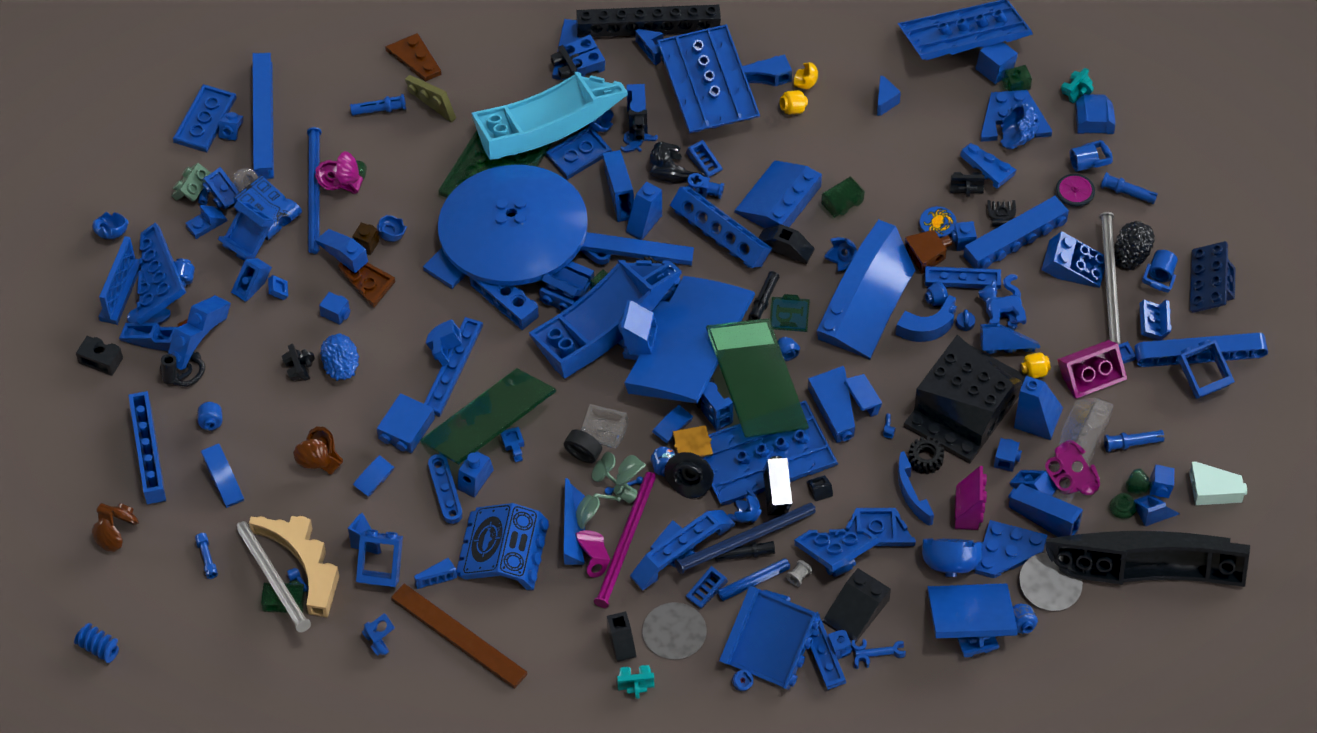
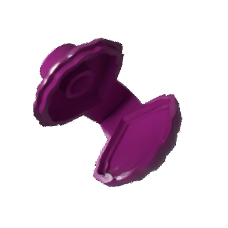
[315,151,363,194]

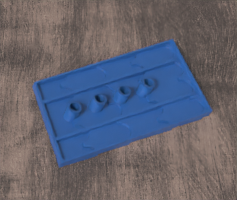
[897,0,1033,60]
[657,24,760,133]
[702,400,839,506]

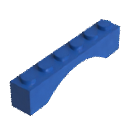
[742,54,792,86]

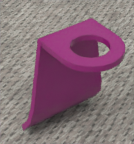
[576,530,610,577]

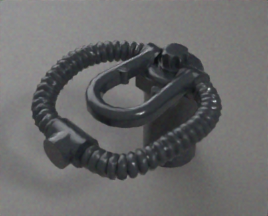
[160,352,205,387]

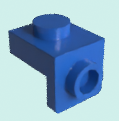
[219,112,243,140]

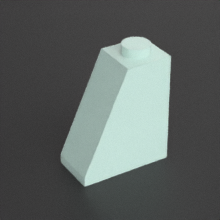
[1189,462,1247,506]

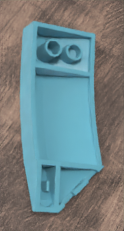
[472,71,628,160]

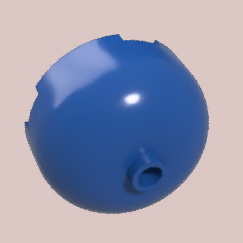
[922,538,983,577]

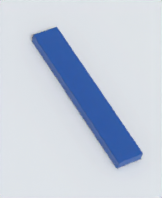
[580,232,694,266]
[424,317,483,417]

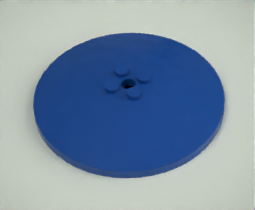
[438,165,588,286]

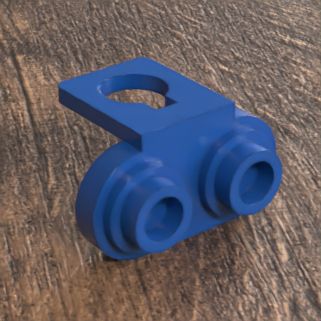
[362,613,395,655]

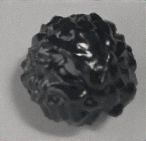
[1114,221,1155,271]

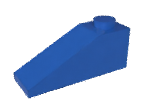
[315,229,368,273]

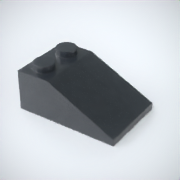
[822,568,891,643]

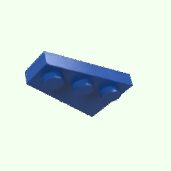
[960,143,1017,189]

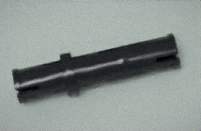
[749,271,780,322]
[715,541,775,562]

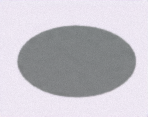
[1019,552,1083,611]
[642,602,707,659]

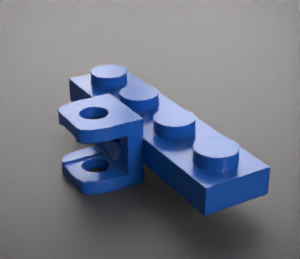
[810,612,852,690]

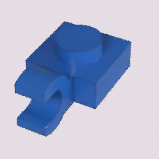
[500,427,524,463]

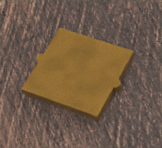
[673,425,713,457]

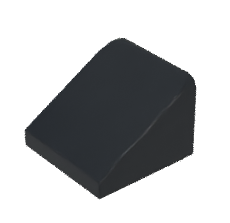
[807,475,833,501]

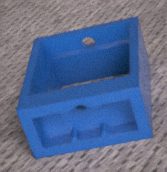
[1177,339,1235,399]
[356,529,403,587]

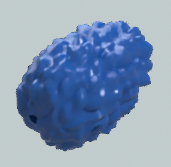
[1000,102,1040,149]
[320,333,359,381]

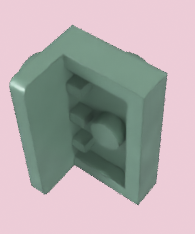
[171,163,211,201]

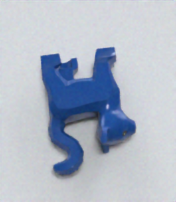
[978,274,1026,329]

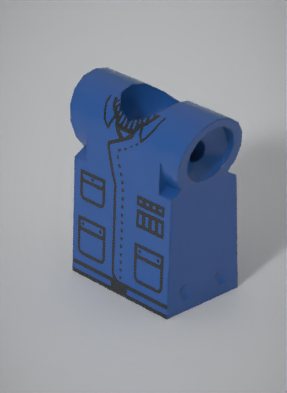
[234,175,302,241]

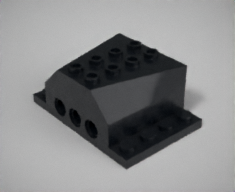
[904,335,1026,464]

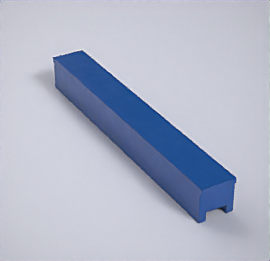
[253,53,274,179]

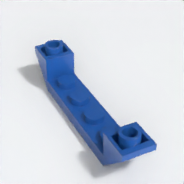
[630,510,735,591]

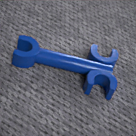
[851,639,906,669]

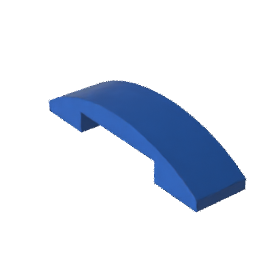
[898,451,934,526]

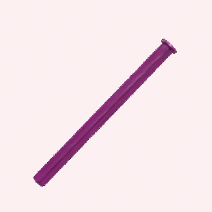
[594,471,656,608]

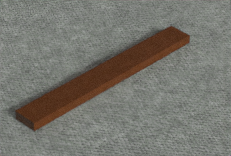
[391,583,527,689]

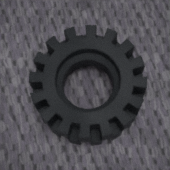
[908,436,944,474]

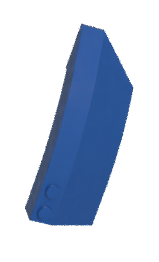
[817,219,916,359]
[529,260,682,379]

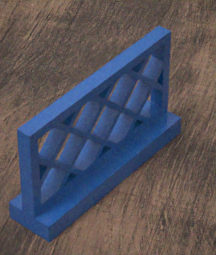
[99,236,141,325]

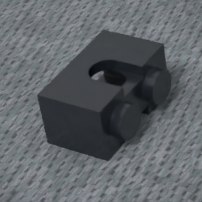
[76,336,123,376]

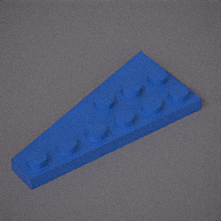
[136,222,186,325]

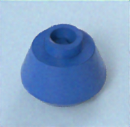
[925,281,948,306]
[775,337,800,361]

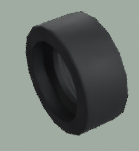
[563,429,602,463]

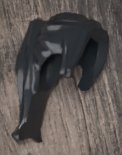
[650,141,706,181]

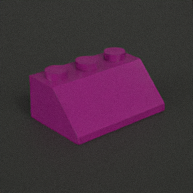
[1057,340,1127,399]

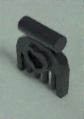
[987,200,1016,227]

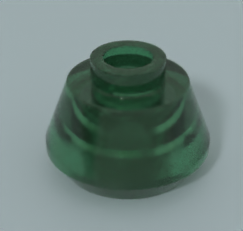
[1126,469,1151,494]
[1109,493,1136,519]

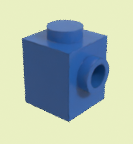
[951,221,977,251]
[319,292,350,325]
[994,438,1022,472]
[1149,464,1175,498]

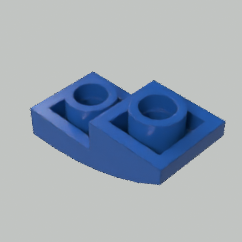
[652,405,694,443]
[353,455,395,497]

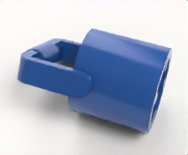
[1069,140,1113,172]
[1142,250,1178,293]

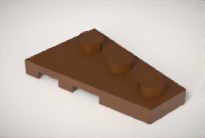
[385,33,442,82]
[338,262,396,308]

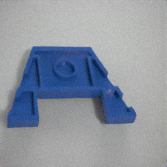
[981,90,1052,142]

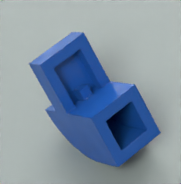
[426,319,462,366]

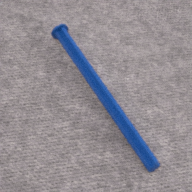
[307,127,322,254]

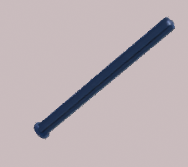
[674,503,816,574]

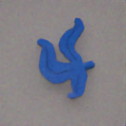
[621,131,658,153]

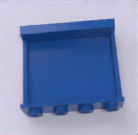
[719,586,821,689]

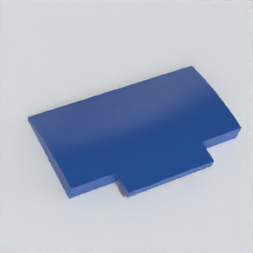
[622,276,755,403]

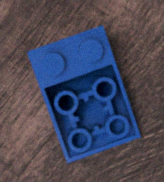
[1042,231,1105,288]

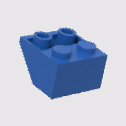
[619,300,658,355]

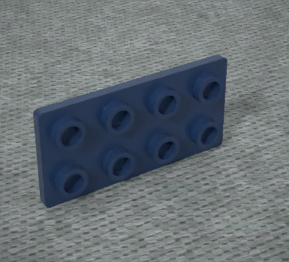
[1190,241,1236,313]

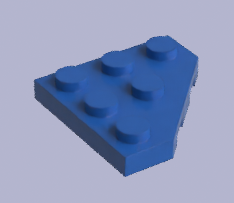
[975,520,1048,578]
[794,528,879,572]

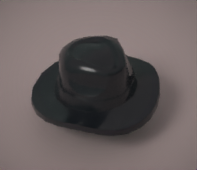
[664,452,714,498]

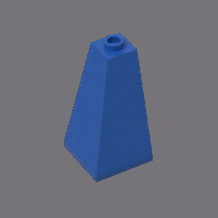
[1014,376,1063,440]

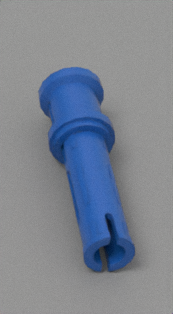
[350,94,406,116]
[1100,172,1158,204]
[1104,430,1164,452]

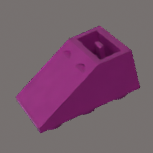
[955,466,987,530]

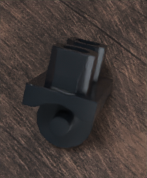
[950,172,985,197]
[281,343,315,381]

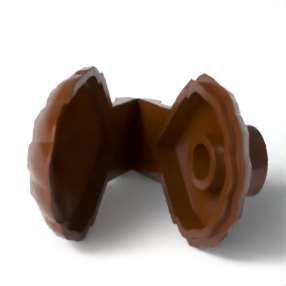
[293,426,343,474]
[92,503,139,552]

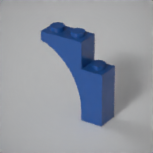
[168,295,231,370]

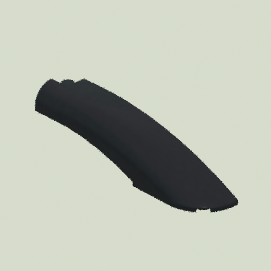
[1046,531,1250,587]

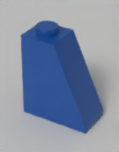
[626,181,662,240]

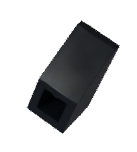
[607,611,637,662]

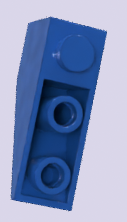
[980,324,1040,353]

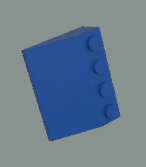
[735,160,822,228]

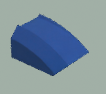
[1076,94,1115,134]

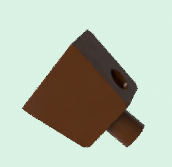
[905,230,952,274]

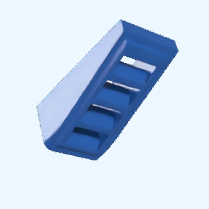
[686,140,723,178]
[414,558,457,589]
[686,566,728,609]

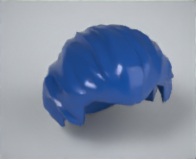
[92,212,129,240]

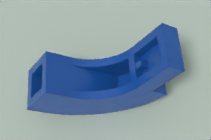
[896,295,957,342]

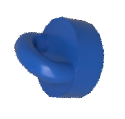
[956,309,975,331]

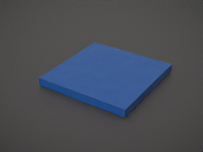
[927,583,1017,638]

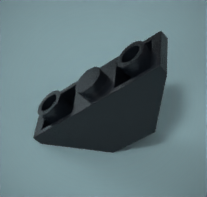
[759,224,815,264]

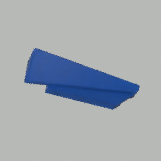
[564,478,585,565]

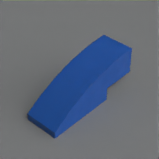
[119,323,177,351]
[201,444,244,508]

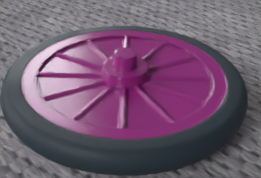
[1056,174,1095,207]

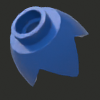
[824,237,857,271]
[728,488,762,523]

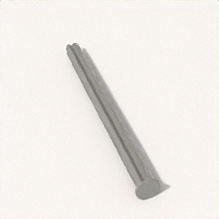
[1099,212,1121,345]
[237,521,311,632]

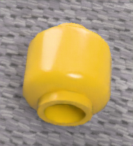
[779,90,808,115]
[1021,352,1051,379]

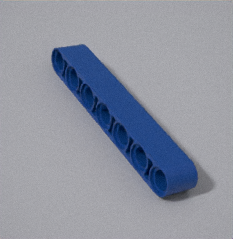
[1134,333,1268,367]

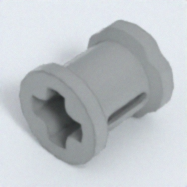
[786,560,812,587]

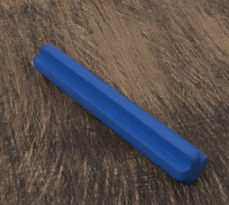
[718,558,790,601]

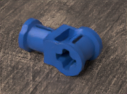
[688,173,724,199]

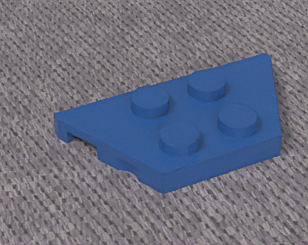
[845,508,916,546]

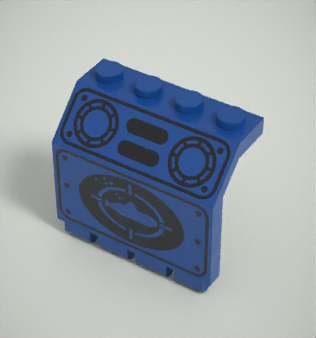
[456,503,549,590]

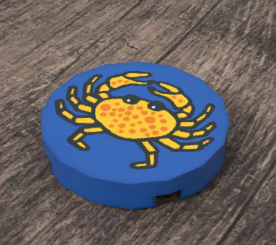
[919,206,957,238]

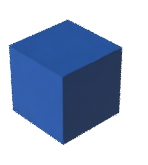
[976,42,1018,84]

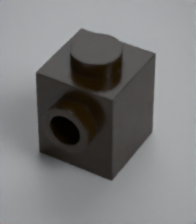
[352,222,379,255]

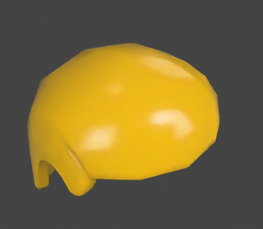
[793,62,818,90]

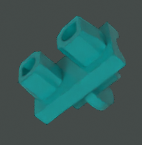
[1061,68,1094,103]
[617,665,655,699]

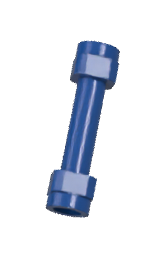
[195,533,218,579]

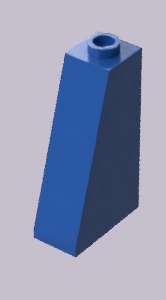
[602,150,634,222]
[808,366,855,443]
[1008,484,1083,537]

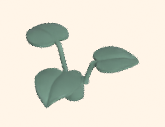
[576,452,646,530]

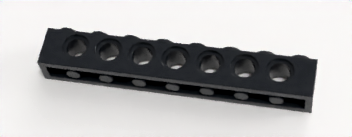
[576,4,721,37]

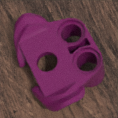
[1045,440,1100,495]

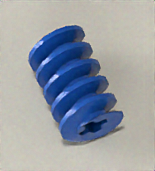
[74,623,119,663]

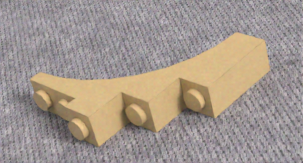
[249,516,339,617]

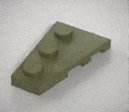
[405,75,456,123]

